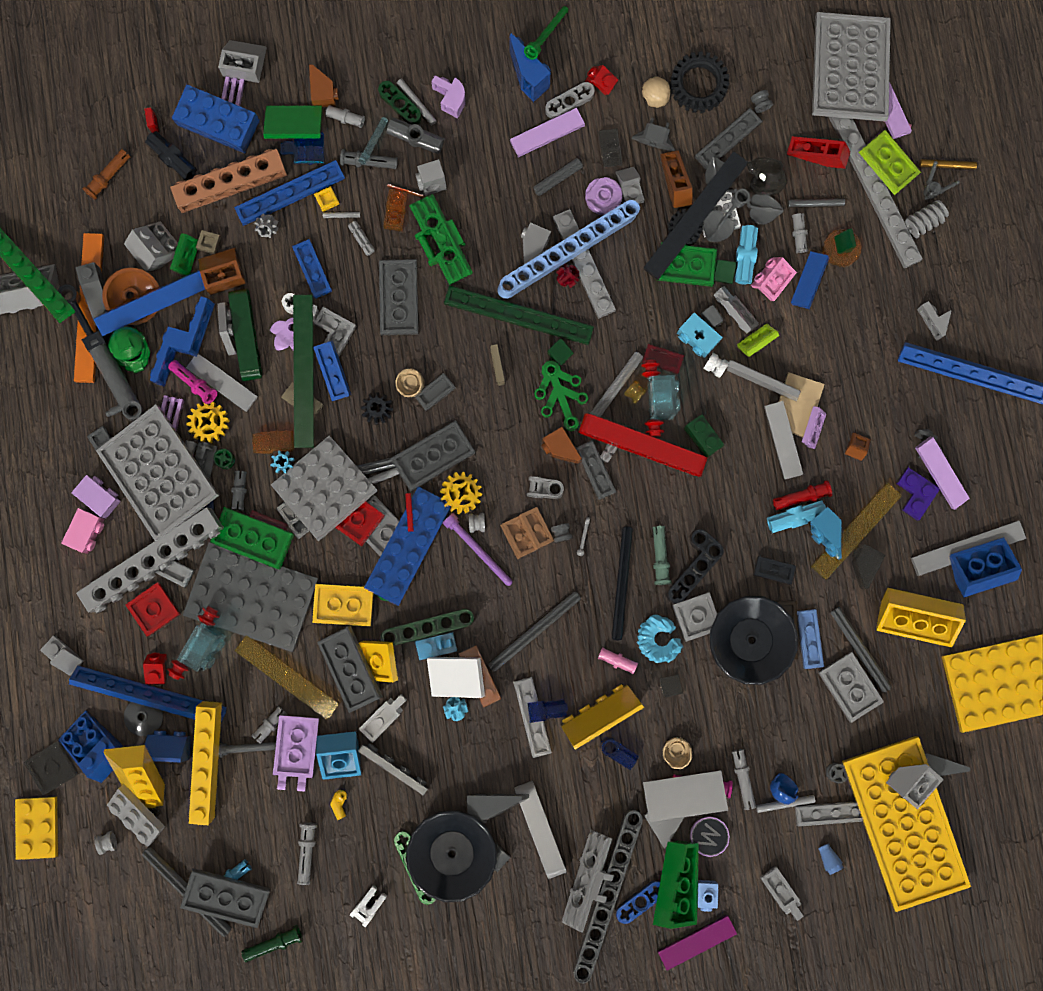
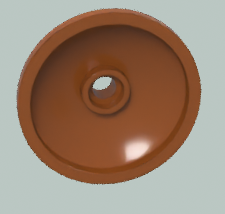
[102,267,160,325]

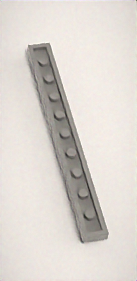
[829,117,923,269]

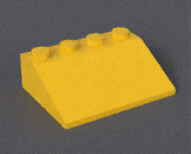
[560,684,644,750]

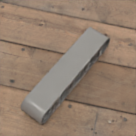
[514,781,567,880]

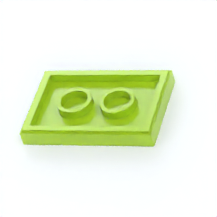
[858,130,921,195]

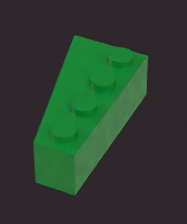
[653,840,699,929]

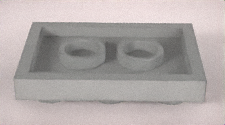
[818,652,884,723]
[107,784,165,847]

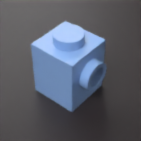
[697,880,718,911]

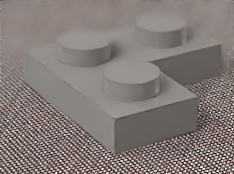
[314,307,357,357]

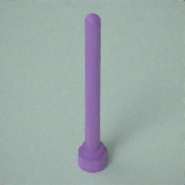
[443,513,512,586]

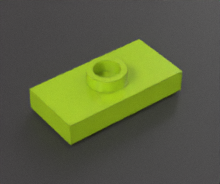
[737,324,779,357]

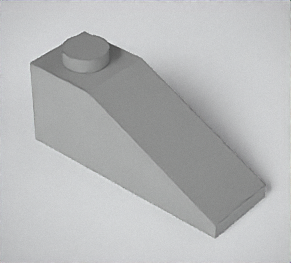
[521,222,551,280]

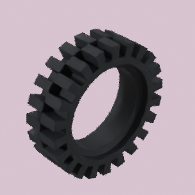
[670,51,729,113]

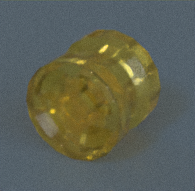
[624,380,647,404]

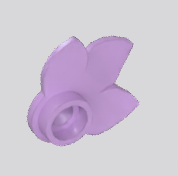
[270,318,294,351]

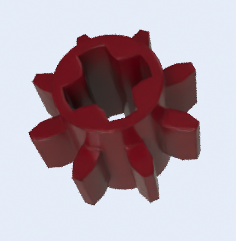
[556,263,580,288]

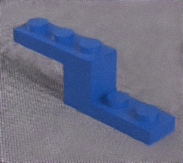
[150,297,215,387]

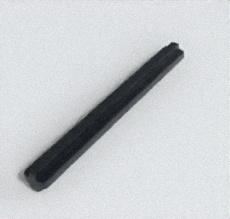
[612,526,633,641]

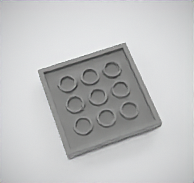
[271,436,378,541]

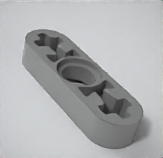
[545,82,594,119]

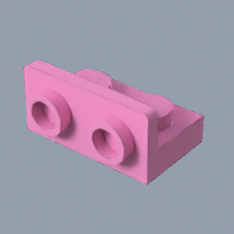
[751,257,797,301]

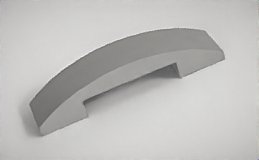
[186,354,258,412]

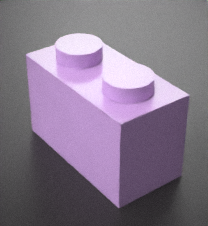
[71,475,121,519]

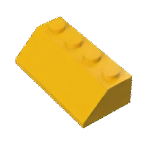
[876,588,966,647]
[104,745,165,808]

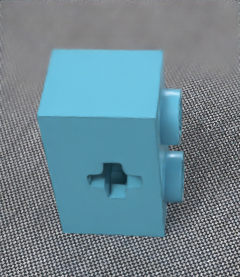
[677,313,723,358]

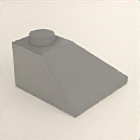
[886,764,944,809]

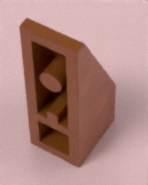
[660,150,692,208]

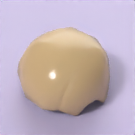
[642,76,671,108]
[395,368,424,397]
[663,737,692,769]

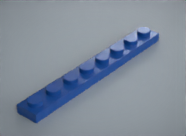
[898,342,1043,404]
[69,666,227,722]

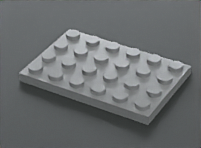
[812,12,890,121]
[96,404,219,541]

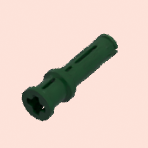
[241,925,303,963]

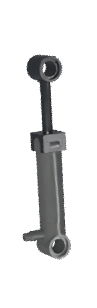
[58,284,145,422]

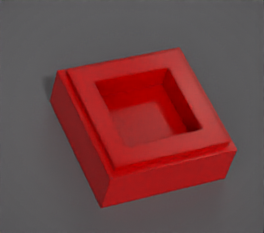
[144,107,159,132]

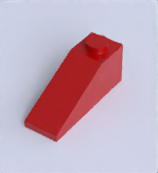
[787,136,851,169]

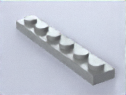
[553,209,616,319]

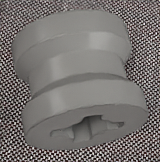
[469,513,485,533]
[94,831,117,855]

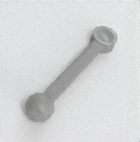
[577,517,590,556]

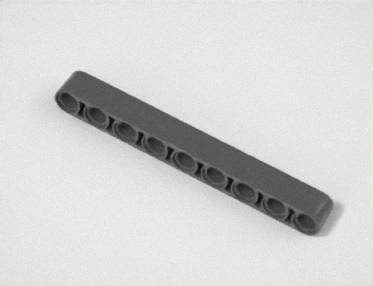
[573,808,643,983]

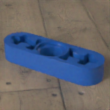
[616,880,660,924]

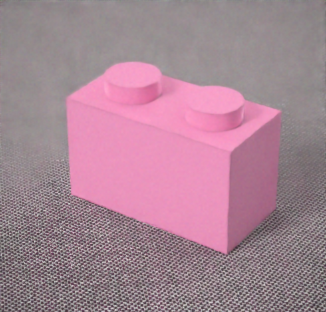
[61,508,104,554]

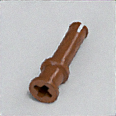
[82,149,131,200]

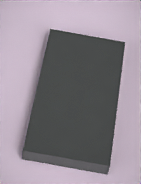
[379,259,418,335]
[390,420,476,492]
[317,626,383,713]
[180,868,270,928]

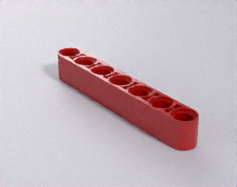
[578,413,708,477]

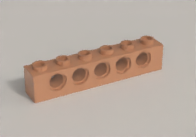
[170,149,288,213]

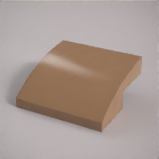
[500,507,554,559]

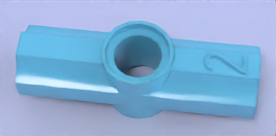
[735,225,758,285]
[767,500,826,533]

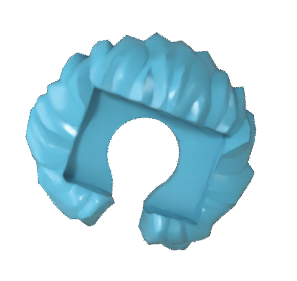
[637,615,683,663]

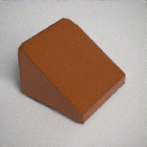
[845,432,871,461]

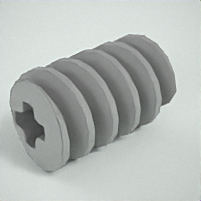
[905,200,949,238]

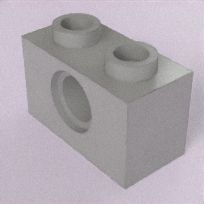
[415,159,446,196]

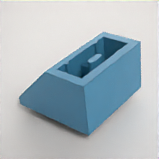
[810,507,842,560]

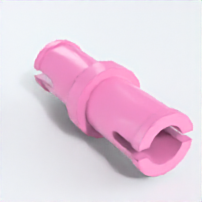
[598,647,638,674]

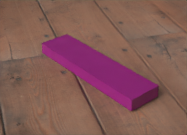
[657,915,737,971]

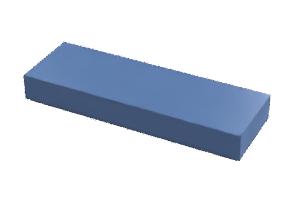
[797,609,824,669]

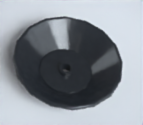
[710,596,798,685]
[406,811,497,902]

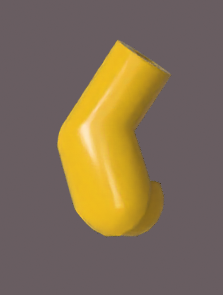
[330,790,347,820]

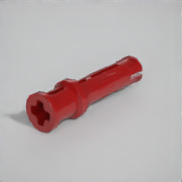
[773,480,833,510]

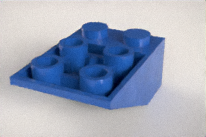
[509,33,551,102]
[58,710,123,783]

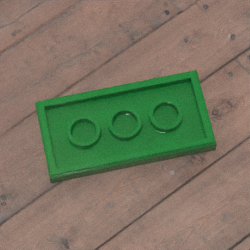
[210,507,294,570]

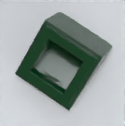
[834,228,856,254]
[714,260,736,284]
[547,338,574,367]

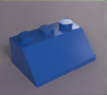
[949,537,1022,597]

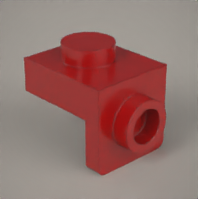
[585,65,618,95]
[143,653,167,684]

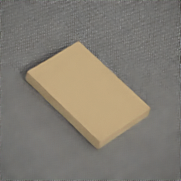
[778,372,825,437]

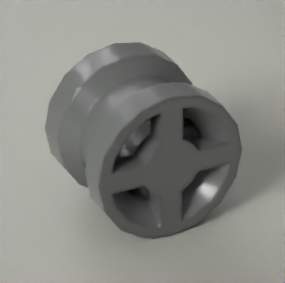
[750,90,773,113]
[551,523,573,543]
[826,762,848,784]

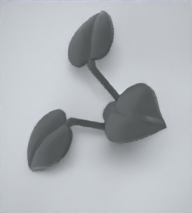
[703,157,784,242]

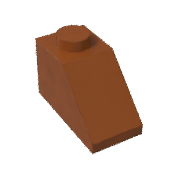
[309,65,339,107]
[541,427,582,464]

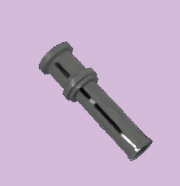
[340,149,398,170]

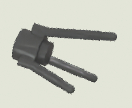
[923,161,960,200]

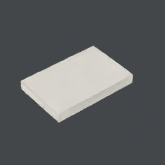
[427,657,485,698]

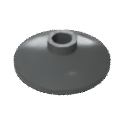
[124,702,163,736]

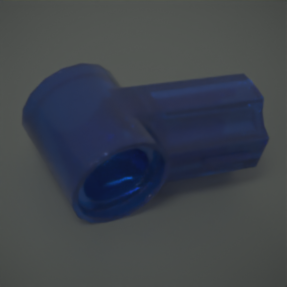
[527,700,568,723]
[600,737,639,770]

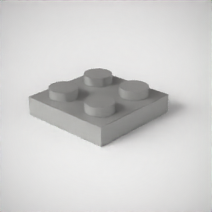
[672,593,717,642]

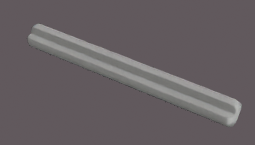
[590,352,643,417]

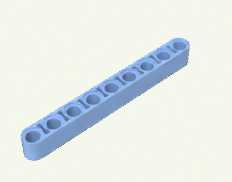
[497,200,640,298]

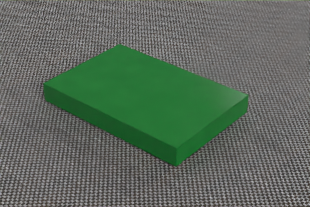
[263,106,323,139]
[658,242,717,287]

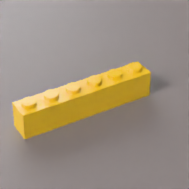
[189,701,222,825]

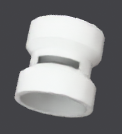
[703,353,729,378]

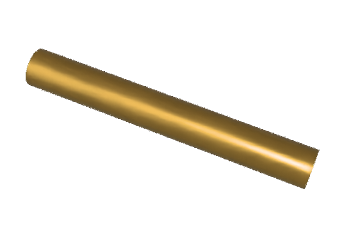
[919,159,977,169]

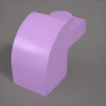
[432,76,465,118]

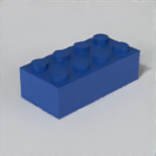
[172,84,260,153]

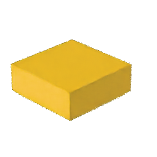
[314,186,339,212]

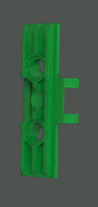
[409,194,473,285]

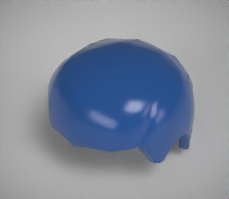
[770,773,799,805]

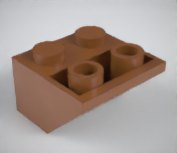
[198,248,246,295]

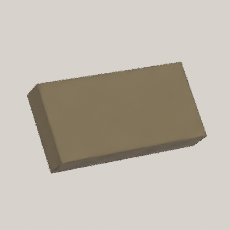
[490,344,505,386]

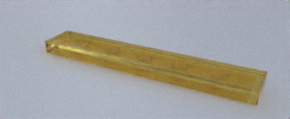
[811,483,902,580]
[234,635,340,720]

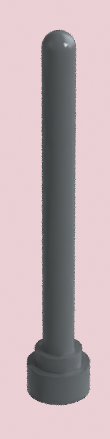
[219,742,276,758]

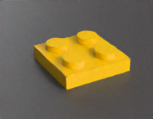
[359,641,398,683]

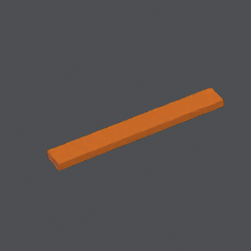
[74,233,104,383]

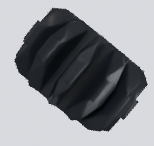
[361,392,393,425]

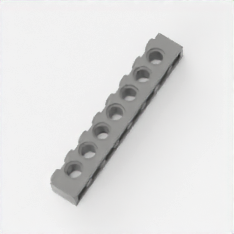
[76,507,224,614]

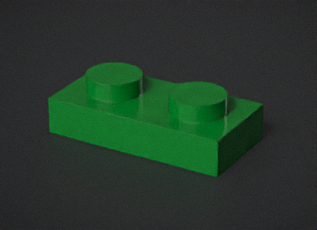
[170,233,198,276]

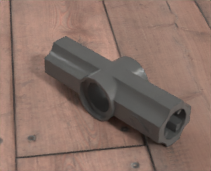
[386,117,445,154]

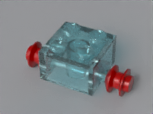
[641,360,680,437]
[167,606,226,680]

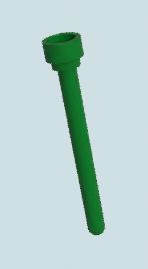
[524,6,568,60]

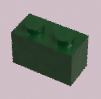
[684,414,724,458]

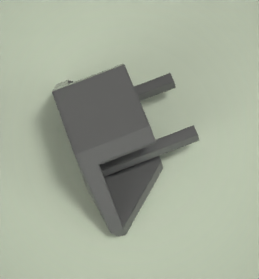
[632,118,675,151]

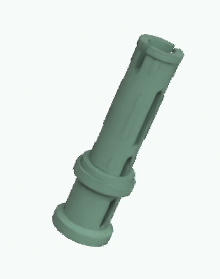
[652,526,672,585]

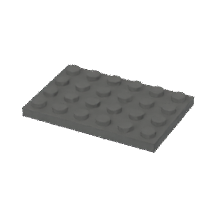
[183,542,319,652]

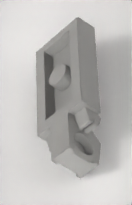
[714,286,759,334]
[359,694,407,743]
[760,866,804,921]

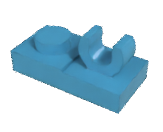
[415,632,457,660]

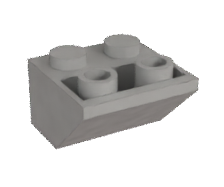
[218,40,266,83]
[124,221,178,272]

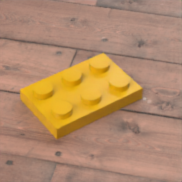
[312,584,374,626]
[15,797,58,860]

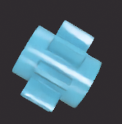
[271,450,295,474]
[443,697,468,721]

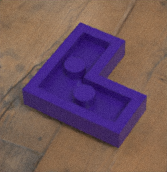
[896,467,940,521]

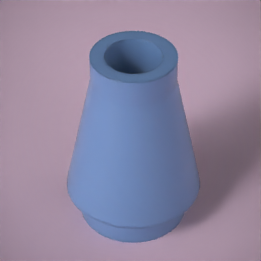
[818,843,844,875]

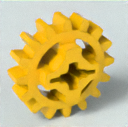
[187,402,230,443]
[440,472,482,514]

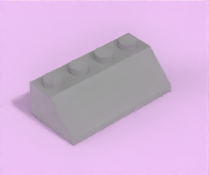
[0,264,60,314]

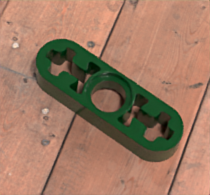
[378,81,421,125]

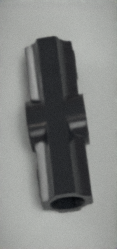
[145,131,197,181]

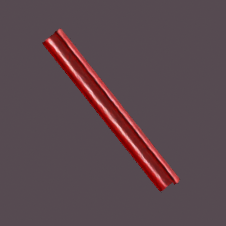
[405,493,414,532]

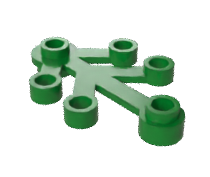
[534,361,588,432]

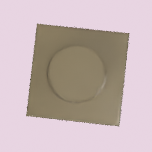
[196,230,221,254]

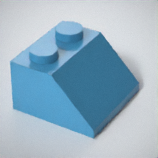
[316,732,362,780]

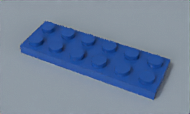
[364,487,451,606]

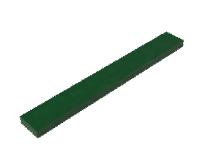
[444,285,594,345]
[293,295,314,448]

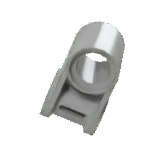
[527,477,564,499]

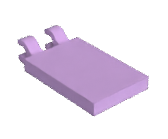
[273,715,319,792]

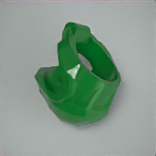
[108,327,150,373]

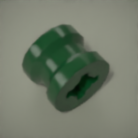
[213,449,235,470]

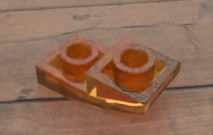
[383,189,408,231]
[252,431,294,454]

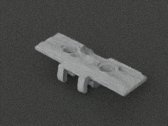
[562,830,614,933]

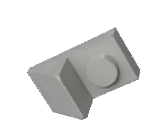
[616,167,644,204]
[917,301,951,341]
[40,635,84,676]

